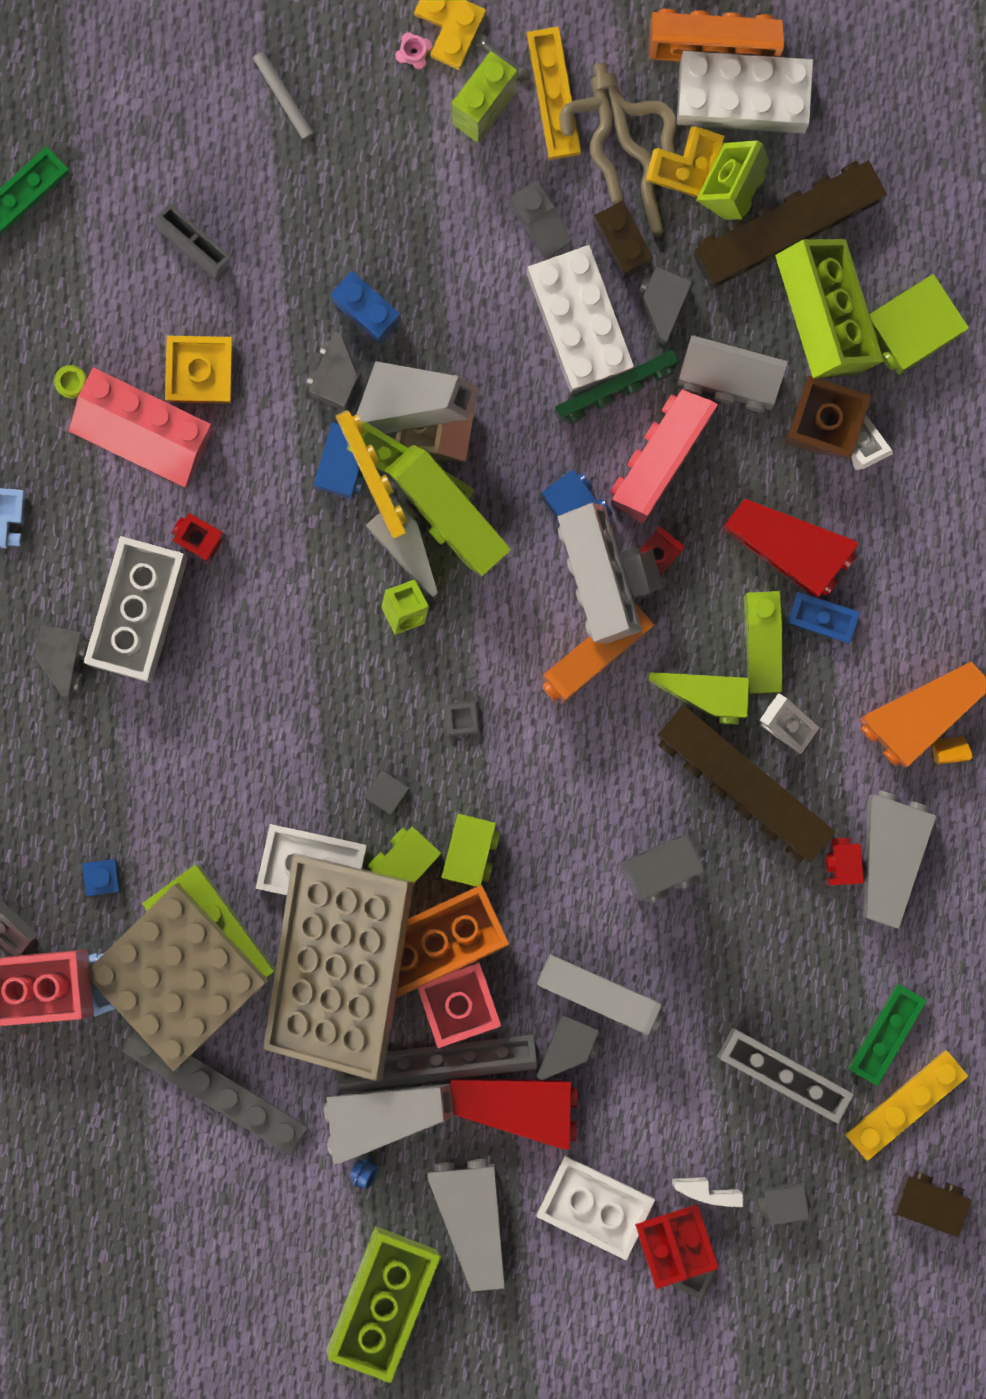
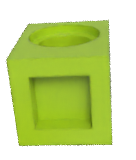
[381,579,429,635]

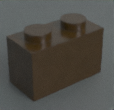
[593,201,653,281]
[891,1171,972,1237]

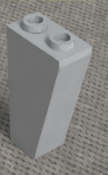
[357,361,479,433]
[863,790,936,929]
[536,954,664,1035]
[324,1084,454,1164]
[428,1159,504,1291]

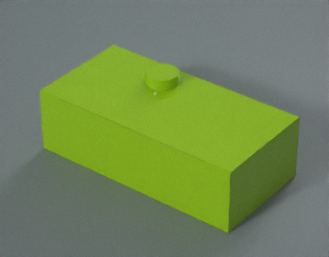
[775,239,884,378]
[384,445,511,576]
[142,864,275,978]
[326,1226,441,1383]

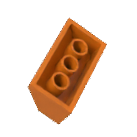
[649,9,784,61]
[395,885,509,999]

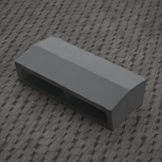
[155,203,231,282]

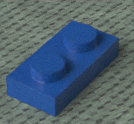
[786,592,860,644]

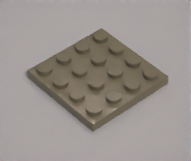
[88,883,269,1071]

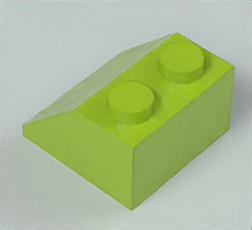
[696,140,770,220]

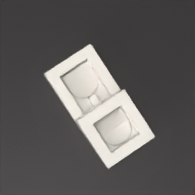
[672,1177,743,1207]

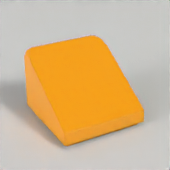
[932,736,973,765]

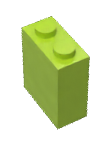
[451,51,517,143]
[869,274,969,375]

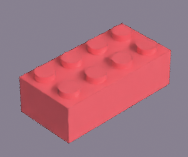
[0,949,94,1026]

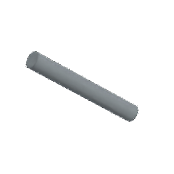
[253,52,314,141]

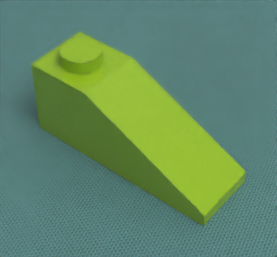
[743,591,782,694]
[648,672,749,725]

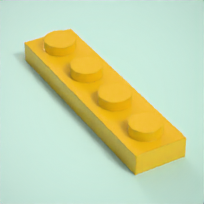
[527,26,581,161]
[335,410,408,538]
[845,1050,968,1161]

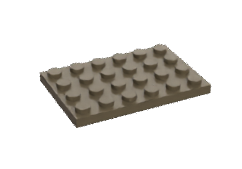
[263,854,414,1081]

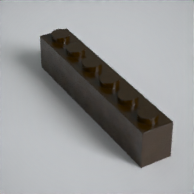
[694,160,887,290]
[656,705,836,863]

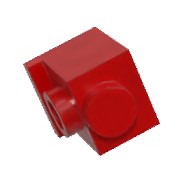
[172,513,226,564]
[640,526,685,577]
[825,838,864,886]

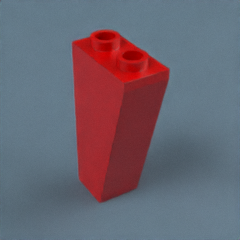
[722,499,859,598]
[451,1078,577,1149]

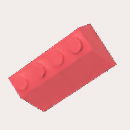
[69,367,214,488]
[609,390,718,524]

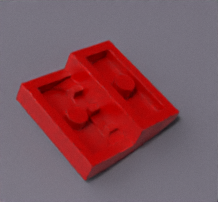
[635,1204,719,1289]

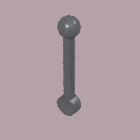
[474,34,529,80]

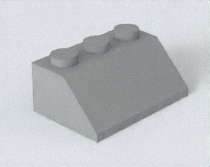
[677,335,788,413]

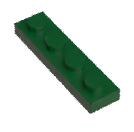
[554,350,678,424]

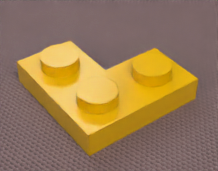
[414,0,486,70]
[646,126,724,198]

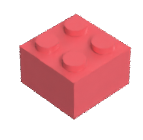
[418,962,501,1048]

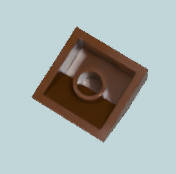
[785,375,871,459]

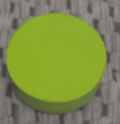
[54,365,87,399]

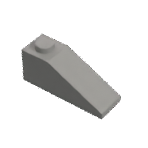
[366,499,438,600]

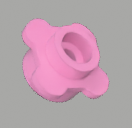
[396,33,432,69]

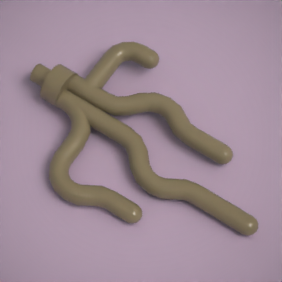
[559,62,677,237]

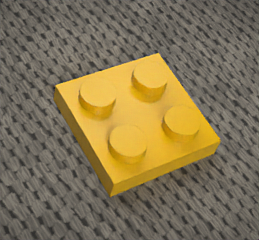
[165,336,233,404]

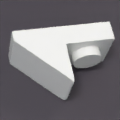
[851,414,893,470]
[760,693,819,754]

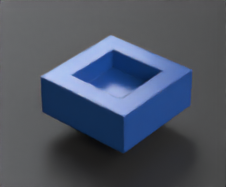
[82,859,120,896]

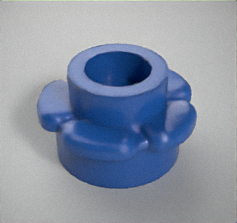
[350,1157,379,1190]

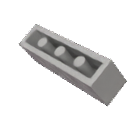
[557,503,642,644]
[717,1027,854,1124]

